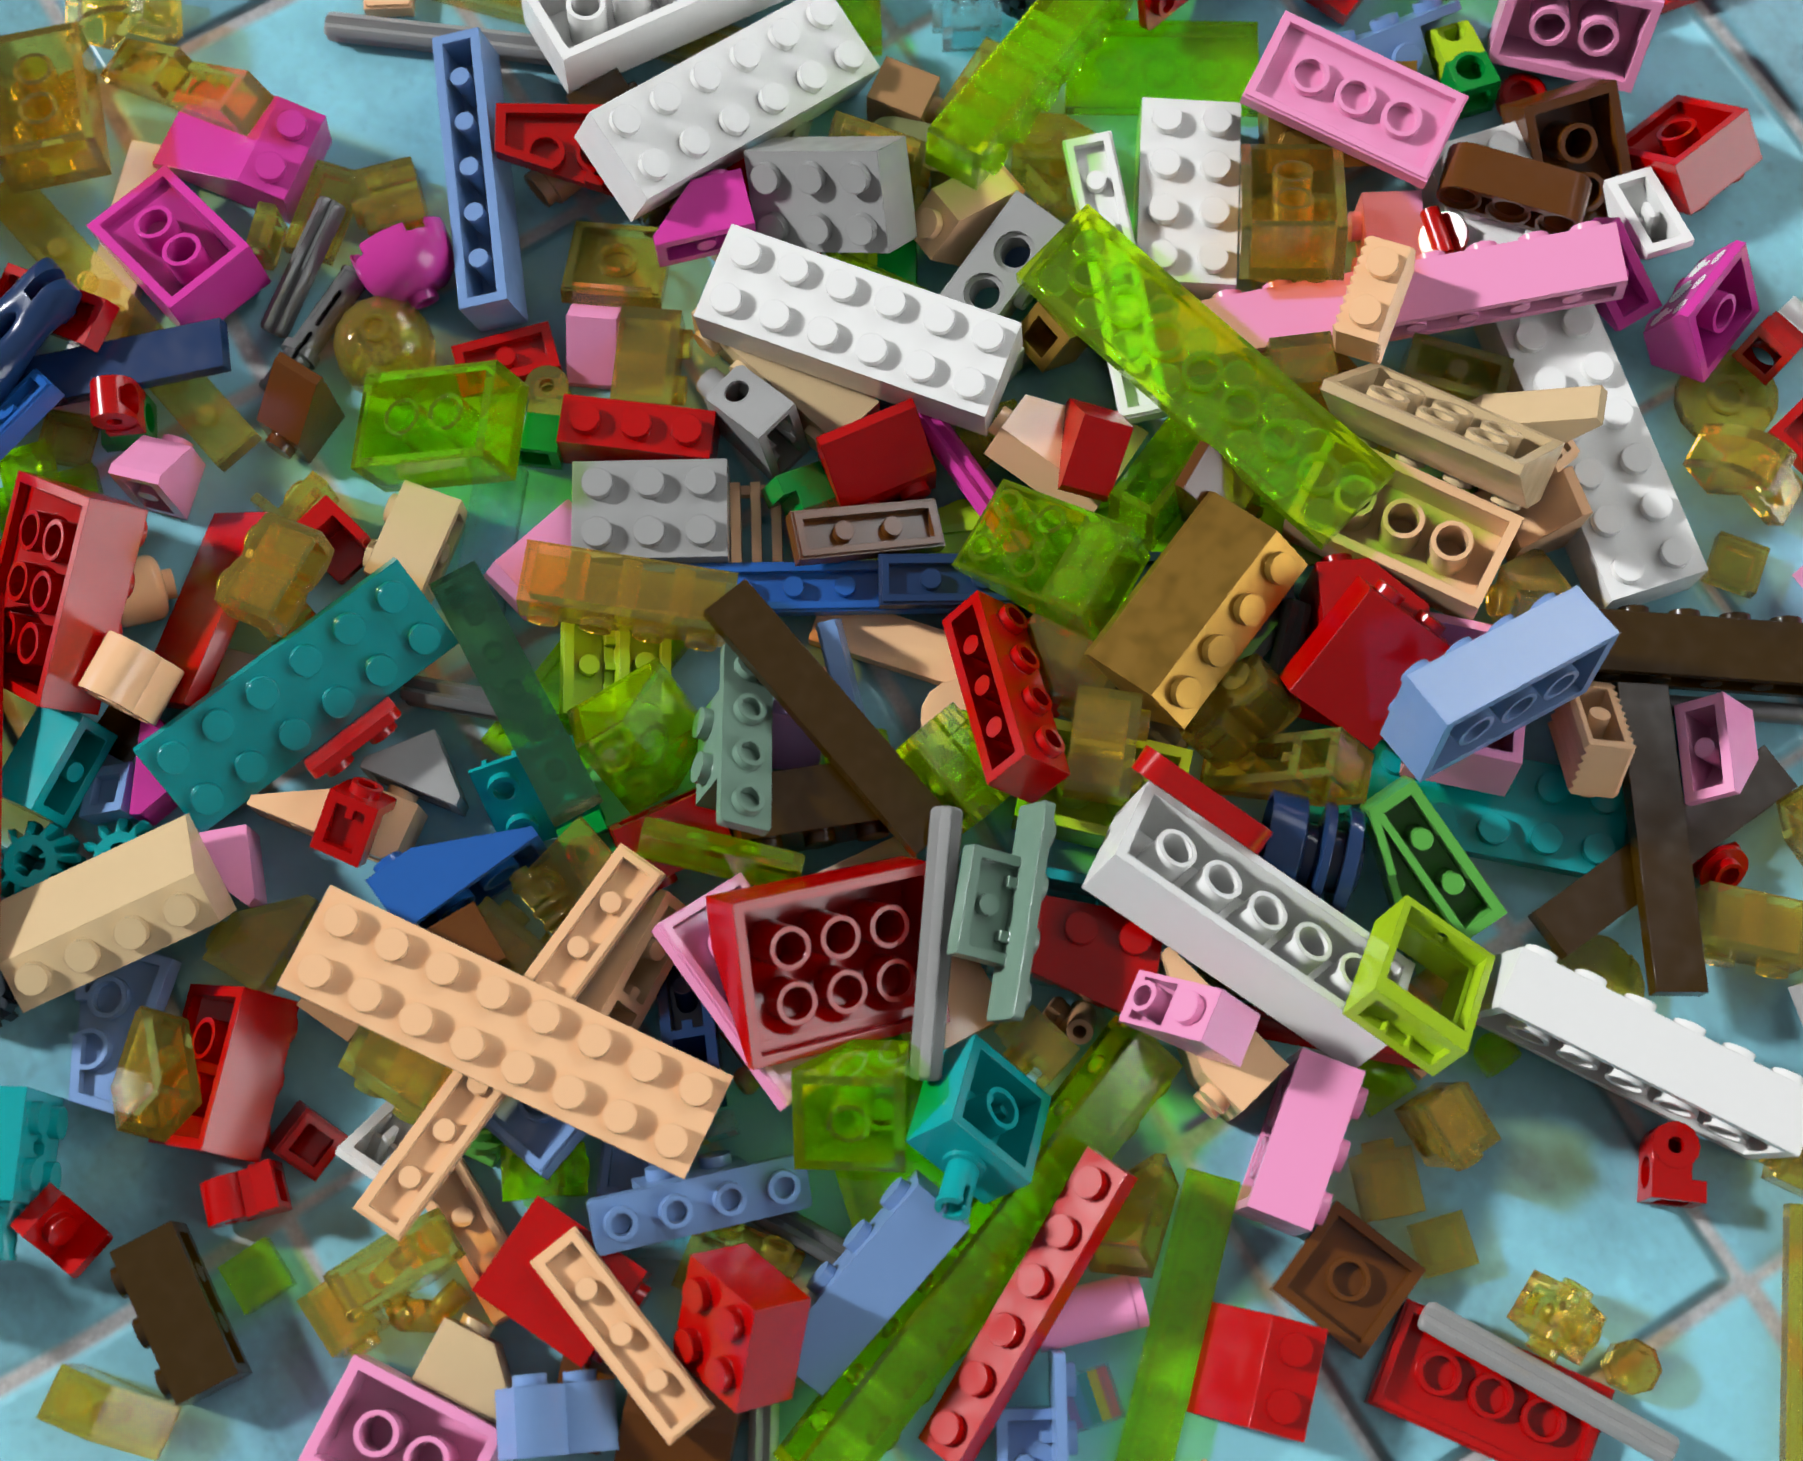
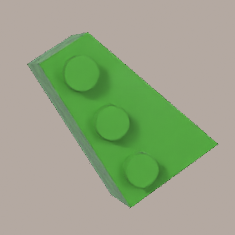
[1360,775,1507,975]

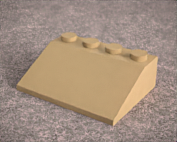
[1320,363,1565,511]

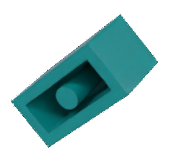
[2,707,118,829]

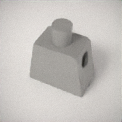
[696,365,810,480]

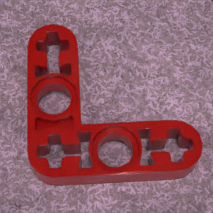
[1131,745,1273,855]

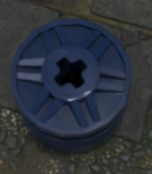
[1256,789,1366,914]

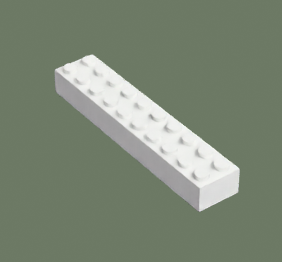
[1415,121,1709,610]

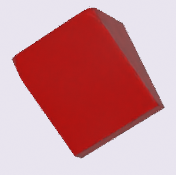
[267,1100,349,1182]

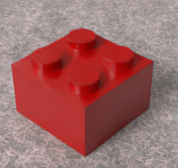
[673,1243,812,1414]

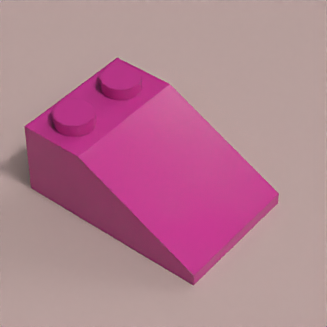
[152,81,332,225]
[86,165,272,326]

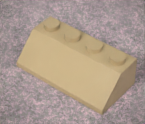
[0,813,237,1013]

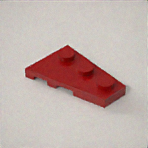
[495,103,614,197]

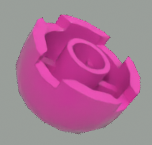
[350,216,455,310]

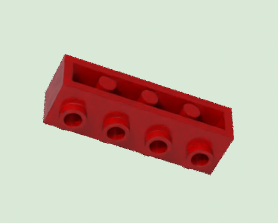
[942,590,1071,803]

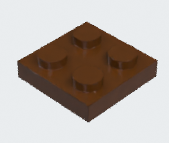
[1269,1200,1427,1359]

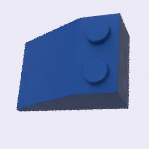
[365,826,553,929]

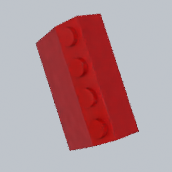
[0,470,149,715]
[705,856,950,1070]

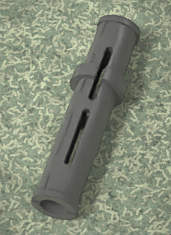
[259,265,366,392]

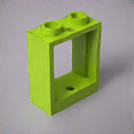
[1342,895,1496,1076]

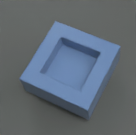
[79,762,135,825]

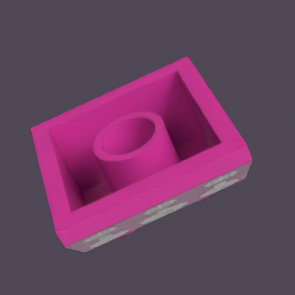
[1643,240,1759,383]

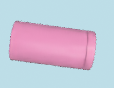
[1040,1271,1150,1353]

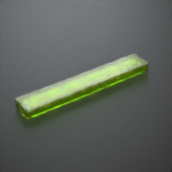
[1114,1168,1241,1461]

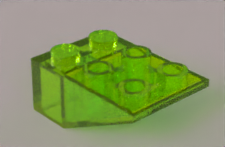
[952,479,1151,642]

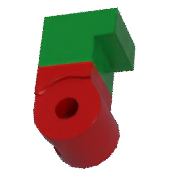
[90,374,158,452]

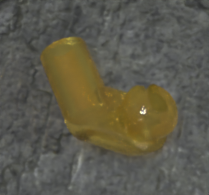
[385,1278,472,1333]

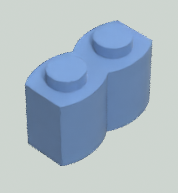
[495,1369,619,1461]

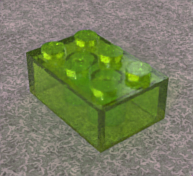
[350,360,529,492]

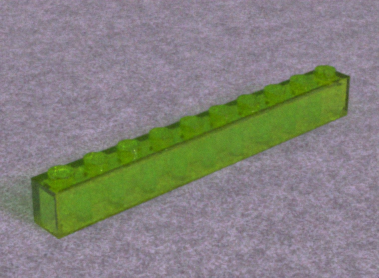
[772,1015,1183,1461]

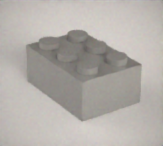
[743,136,917,253]
[571,458,731,579]

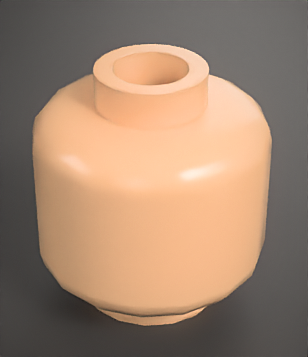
[121,555,178,628]

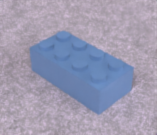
[1380,585,1620,783]

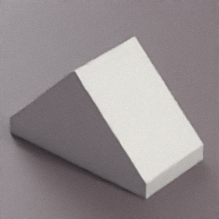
[1603,166,1695,260]
[335,1089,426,1180]

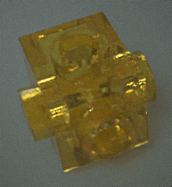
[1507,1269,1608,1366]

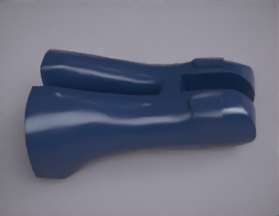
[0,257,83,404]

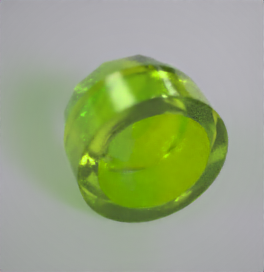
[1474,1032,1522,1079]

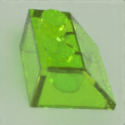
[566,657,698,816]
[791,1039,910,1172]

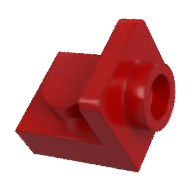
[309,777,397,868]
[9,1182,113,1278]

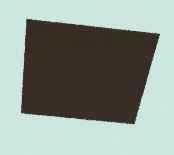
[98,706,141,762]

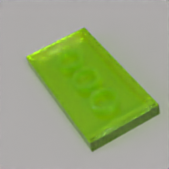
[1064,19,1259,117]

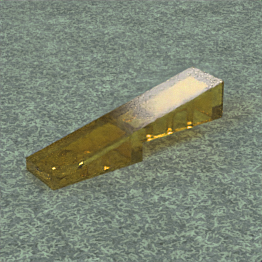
[99,38,274,136]

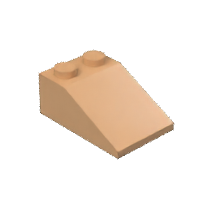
[1157,947,1289,1123]

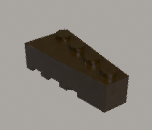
[728,747,953,865]

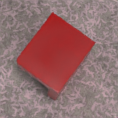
[288,495,371,585]

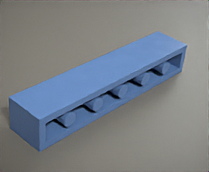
[432,27,528,332]

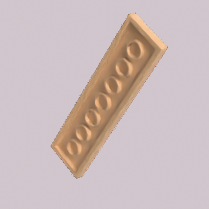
[277,885,733,1180]

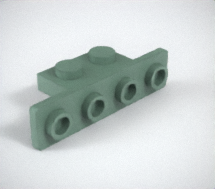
[691,642,773,836]
[946,800,1056,1023]

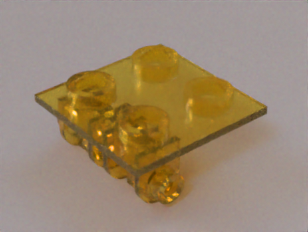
[509,816,613,935]

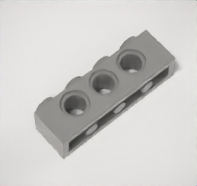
[940,190,1070,318]

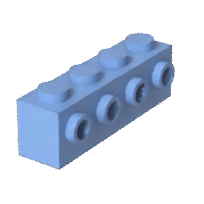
[797,1169,970,1396]

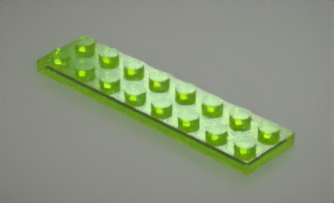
[1016,203,1396,550]

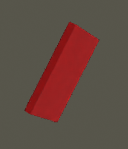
[155,512,280,710]
[1364,1298,1615,1461]

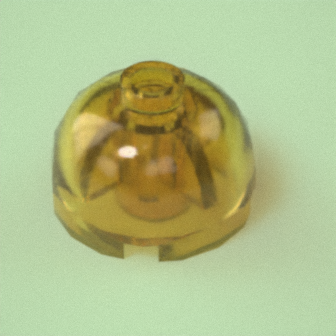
[333,296,437,399]

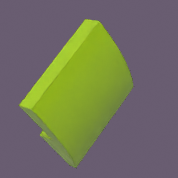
[559,610,672,720]

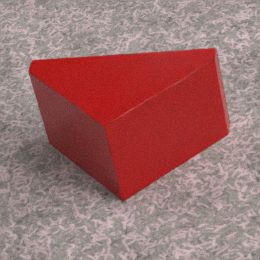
[1058,398,1134,502]

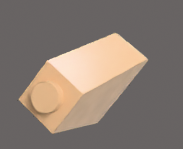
[984,394,1149,525]

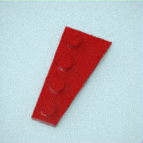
[1030,895,1162,1015]

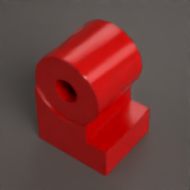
[1637,1121,1707,1209]
[199,1158,292,1229]

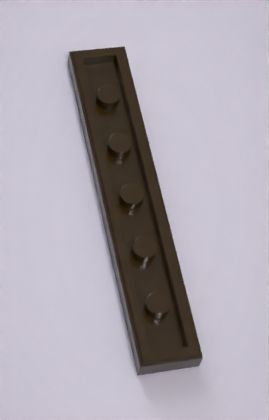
[703,579,943,858]
[1614,682,1709,996]
[1527,745,1798,960]

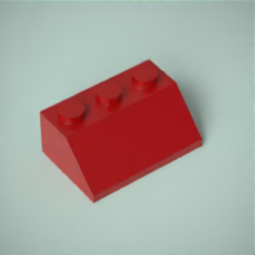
[148,984,299,1163]

